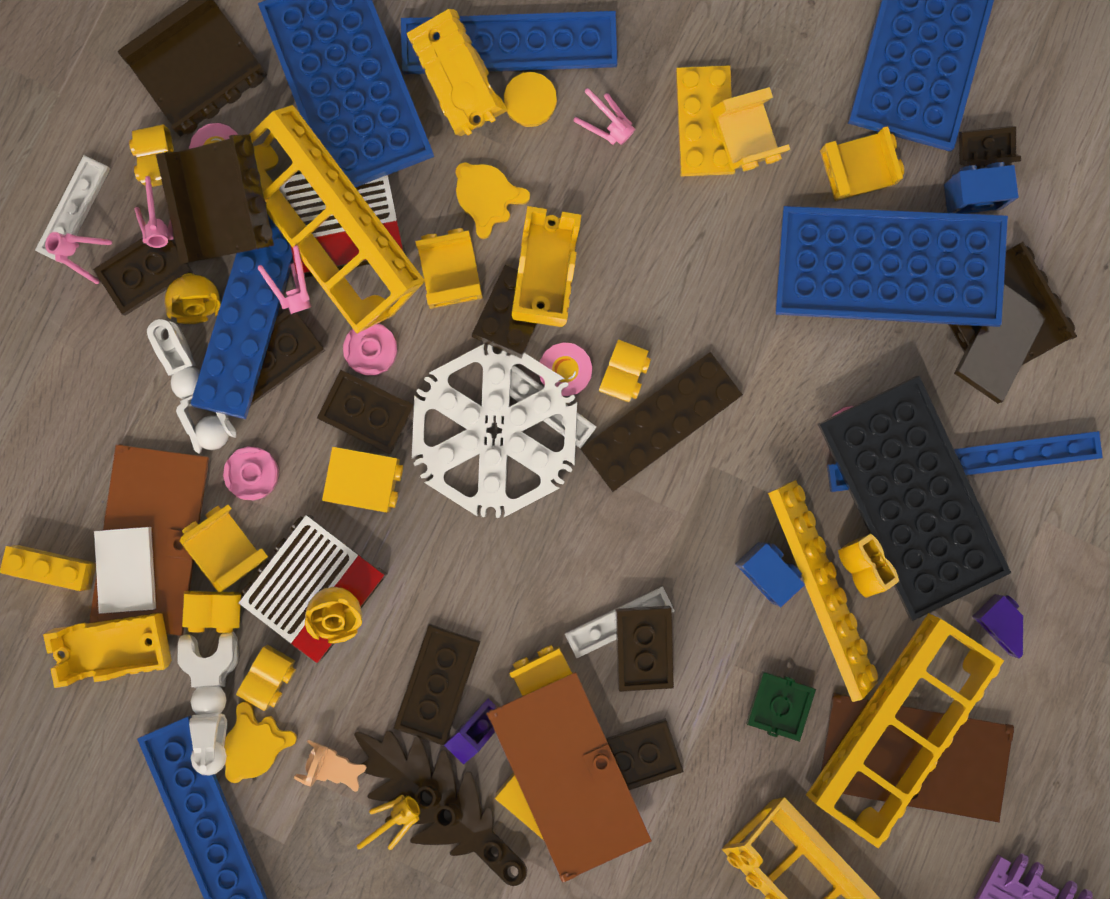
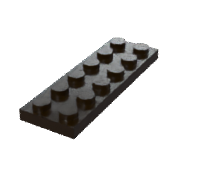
[580,352,743,492]

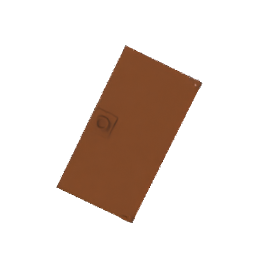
[89,444,209,636]
[487,672,652,882]

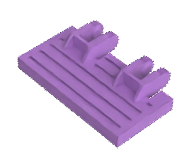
[974,853,1093,899]

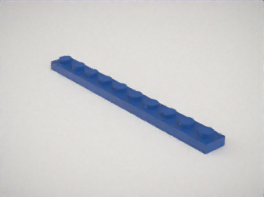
[827,431,1103,492]

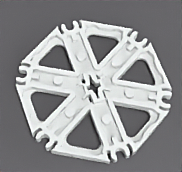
[412,343,577,518]

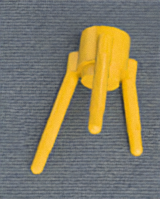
[357,795,420,850]

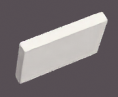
[94,527,156,613]

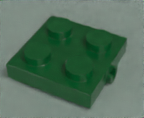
[746,671,816,742]

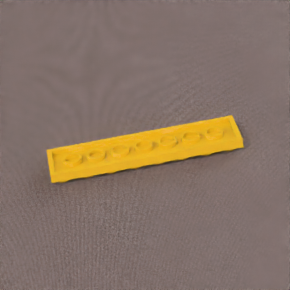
[768,480,878,702]

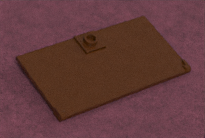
[821,693,1014,823]

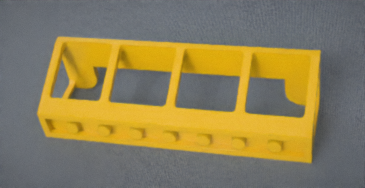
[250,105,425,334]
[806,613,1004,848]
[722,797,880,899]

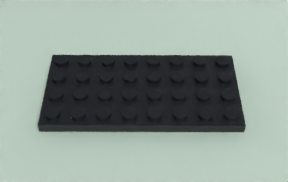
[818,376,1011,621]

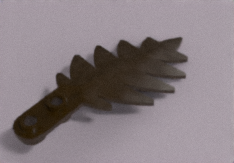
[354,731,527,886]

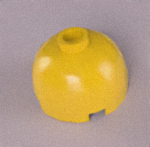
[165,273,221,324]
[305,587,362,643]

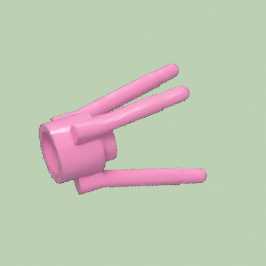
[574,88,636,145]
[134,176,174,248]
[45,232,112,284]
[258,245,311,314]

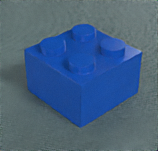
[944,162,1019,214]
[735,542,805,608]

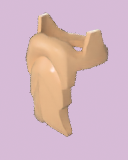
[294,740,366,792]

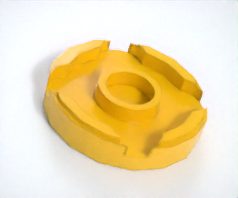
[504,72,557,127]

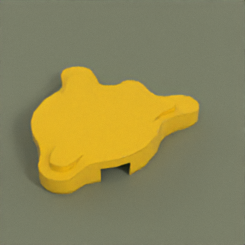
[455,162,530,239]
[224,701,297,783]

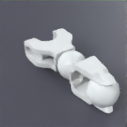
[147,319,236,454]
[178,632,239,776]

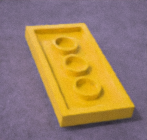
[676,66,735,176]

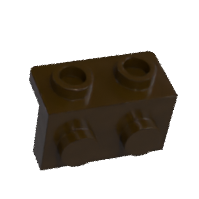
[959,126,1021,169]

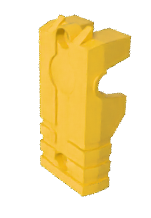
[406,9,507,136]
[512,206,581,327]
[43,613,172,688]

